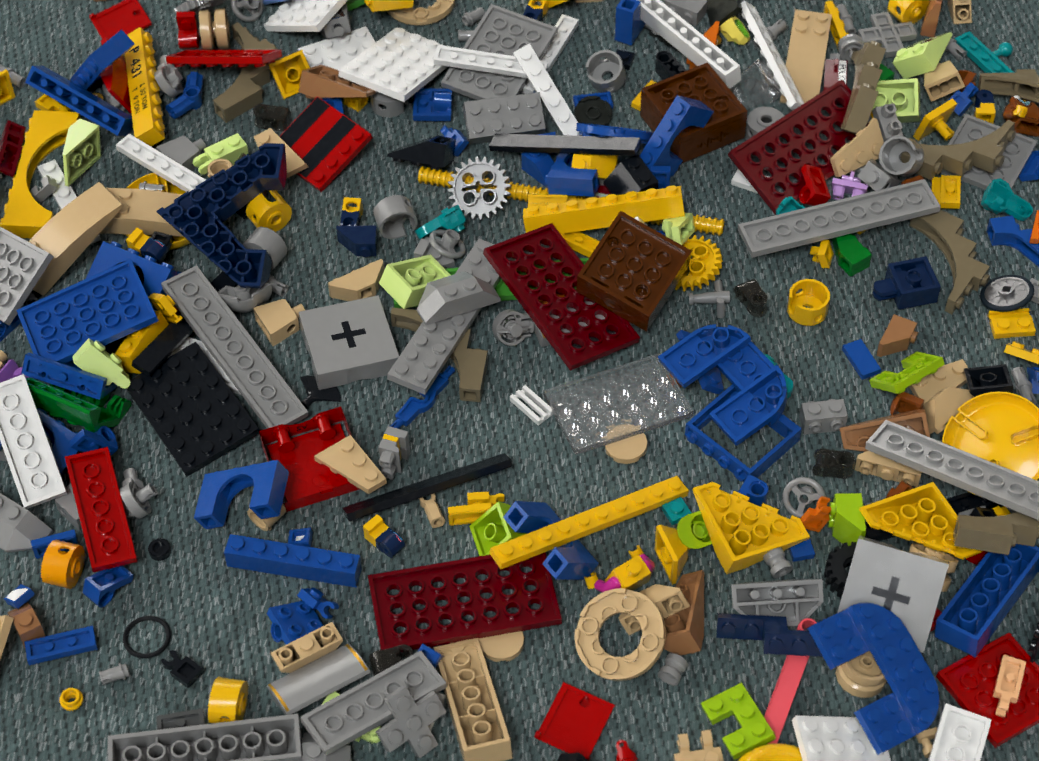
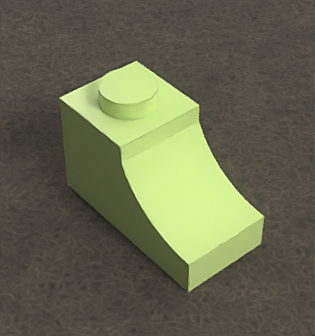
[662,213,695,245]

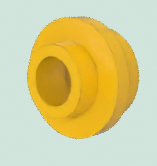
[59,688,83,711]

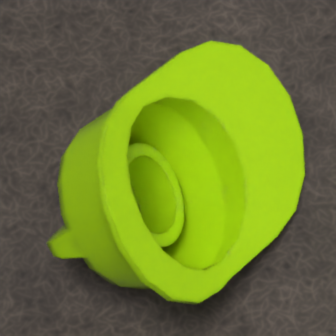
[677,511,712,549]

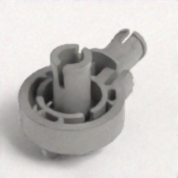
[154,55,183,98]
[492,309,534,346]
[120,468,158,519]

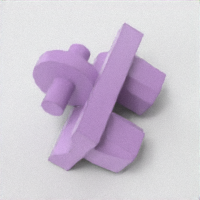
[831,171,868,200]

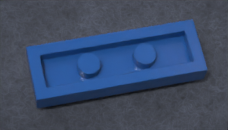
[24,626,98,665]

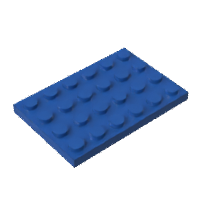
[16,259,159,373]

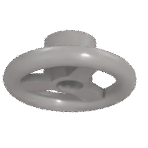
[231,0,263,22]
[429,229,466,259]
[783,477,826,518]

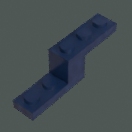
[716,613,823,657]

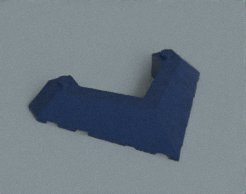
[156,143,287,288]

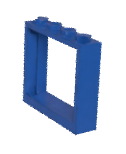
[685,384,802,481]

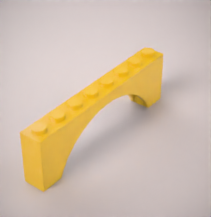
[0,110,81,239]

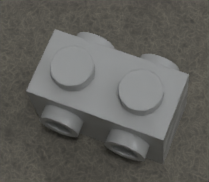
[799,399,848,435]

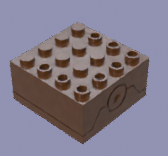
[640,63,748,164]
[576,211,692,332]

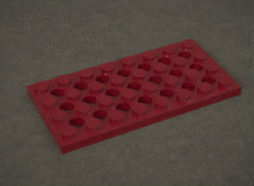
[727,79,869,215]
[483,223,640,371]
[368,552,562,655]

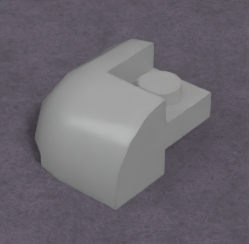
[217,283,272,313]

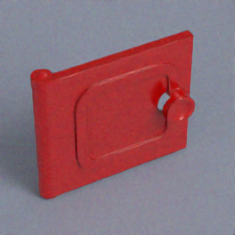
[89,0,152,39]
[534,682,615,760]

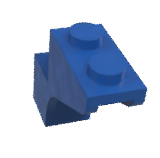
[987,216,1039,267]

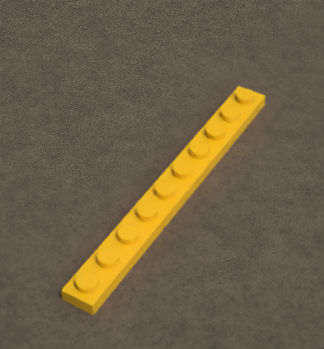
[490,476,689,569]

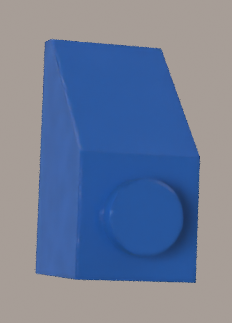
[522,152,554,188]

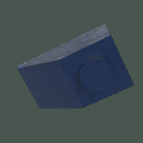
[336,226,378,257]

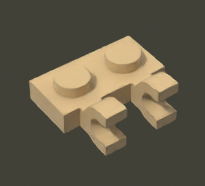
[673,730,724,761]

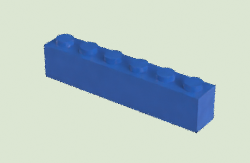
[25,65,133,136]
[224,534,362,588]

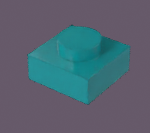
[662,497,691,526]

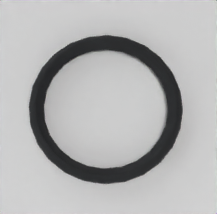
[123,616,171,658]

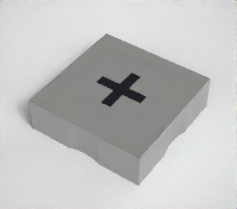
[299,295,399,390]
[837,536,949,653]

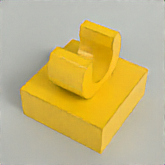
[810,240,834,268]

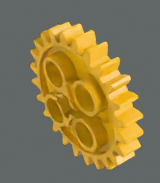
[675,235,723,291]

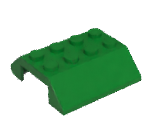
[26,377,131,433]

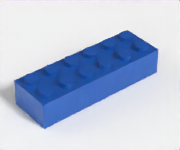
[935,544,1039,658]

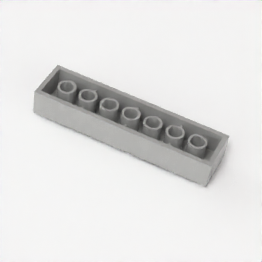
[108,714,302,761]

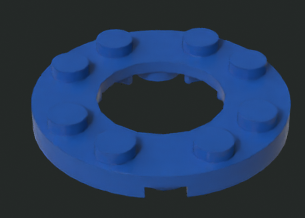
[576,123,654,144]

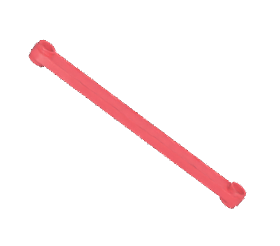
[764,618,817,744]

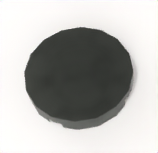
[574,96,612,126]

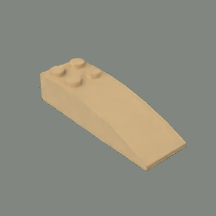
[780,9,832,103]
[29,182,124,296]
[100,188,182,236]
[433,638,512,761]

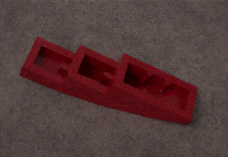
[0,120,26,177]

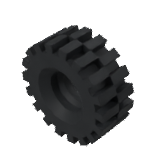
[824,542,856,598]

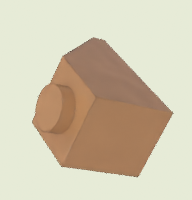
[876,314,919,357]
[7,603,45,648]

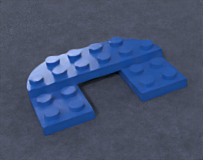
[658,324,787,446]
[807,603,939,755]

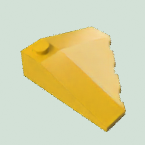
[693,482,810,575]
[859,482,982,560]

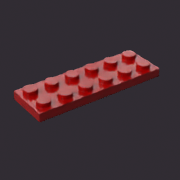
[166,49,282,67]
[65,447,137,573]

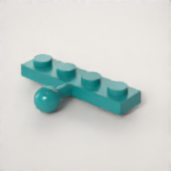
[955,31,1014,73]

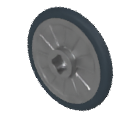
[980,275,1034,312]

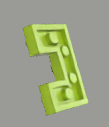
[869,351,945,394]
[700,682,776,760]

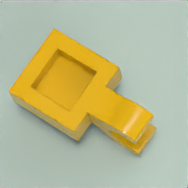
[467,492,505,506]

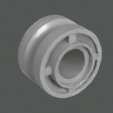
[838,34,864,64]

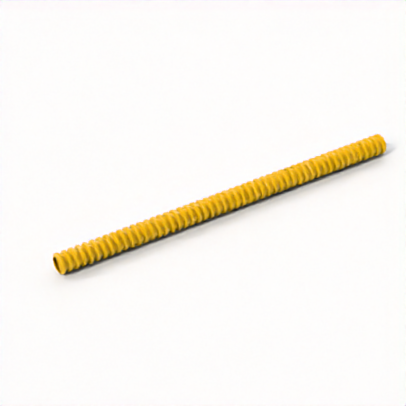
[418,166,725,236]

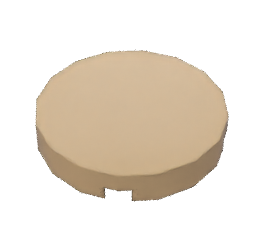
[605,425,647,464]
[479,631,524,662]

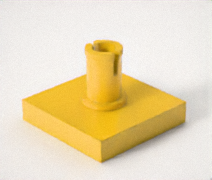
[913,98,957,141]

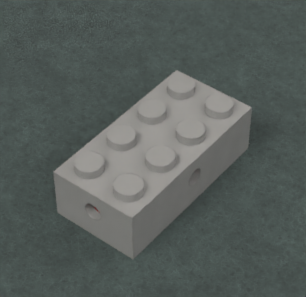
[463,92,546,145]

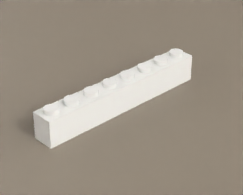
[638,0,741,89]

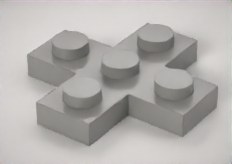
[858,12,917,58]
[376,685,446,758]

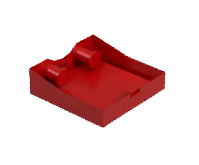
[259,407,359,512]

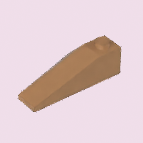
[299,65,376,99]
[839,408,930,452]
[663,570,704,656]

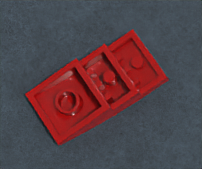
[100,37,132,114]

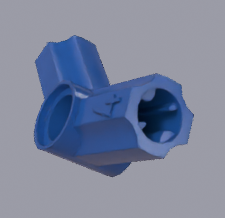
[166,72,204,120]

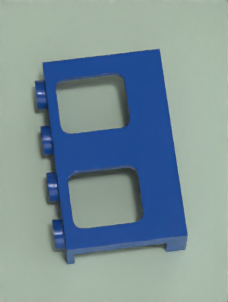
[21,353,118,400]

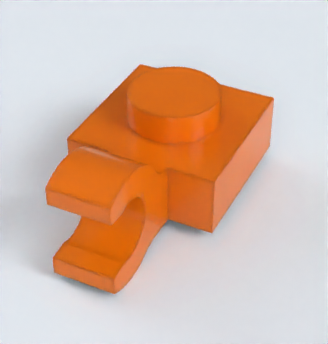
[800,496,831,532]

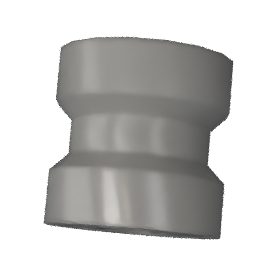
[763,547,793,578]
[658,653,688,686]

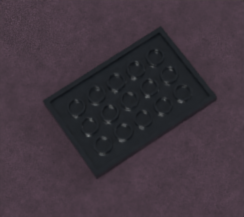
[125,342,259,477]

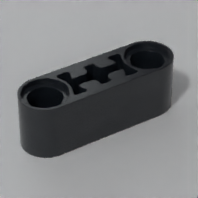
[655,51,686,80]

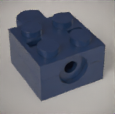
[872,256,941,310]

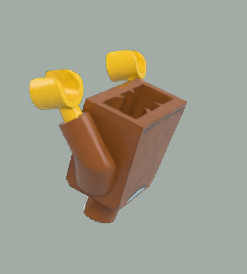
[1003,95,1039,137]

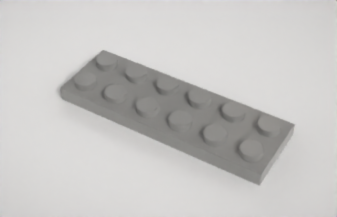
[301,650,446,756]

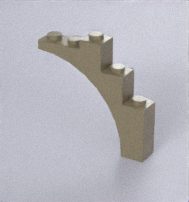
[213,22,277,123]
[840,40,886,135]
[978,69,1039,103]
[901,120,1016,180]
[909,210,990,314]
[391,307,488,402]
[953,512,1039,555]

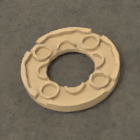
[386,0,456,25]
[575,588,666,681]

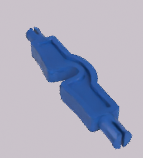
[390,366,455,429]

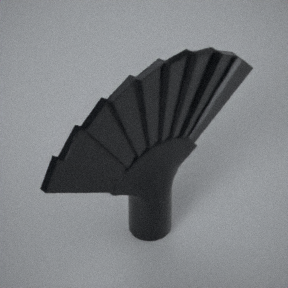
[300,375,341,409]

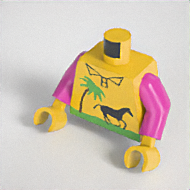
[584,545,655,593]

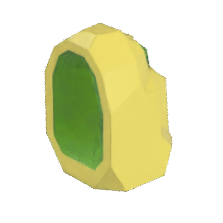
[719,16,750,45]

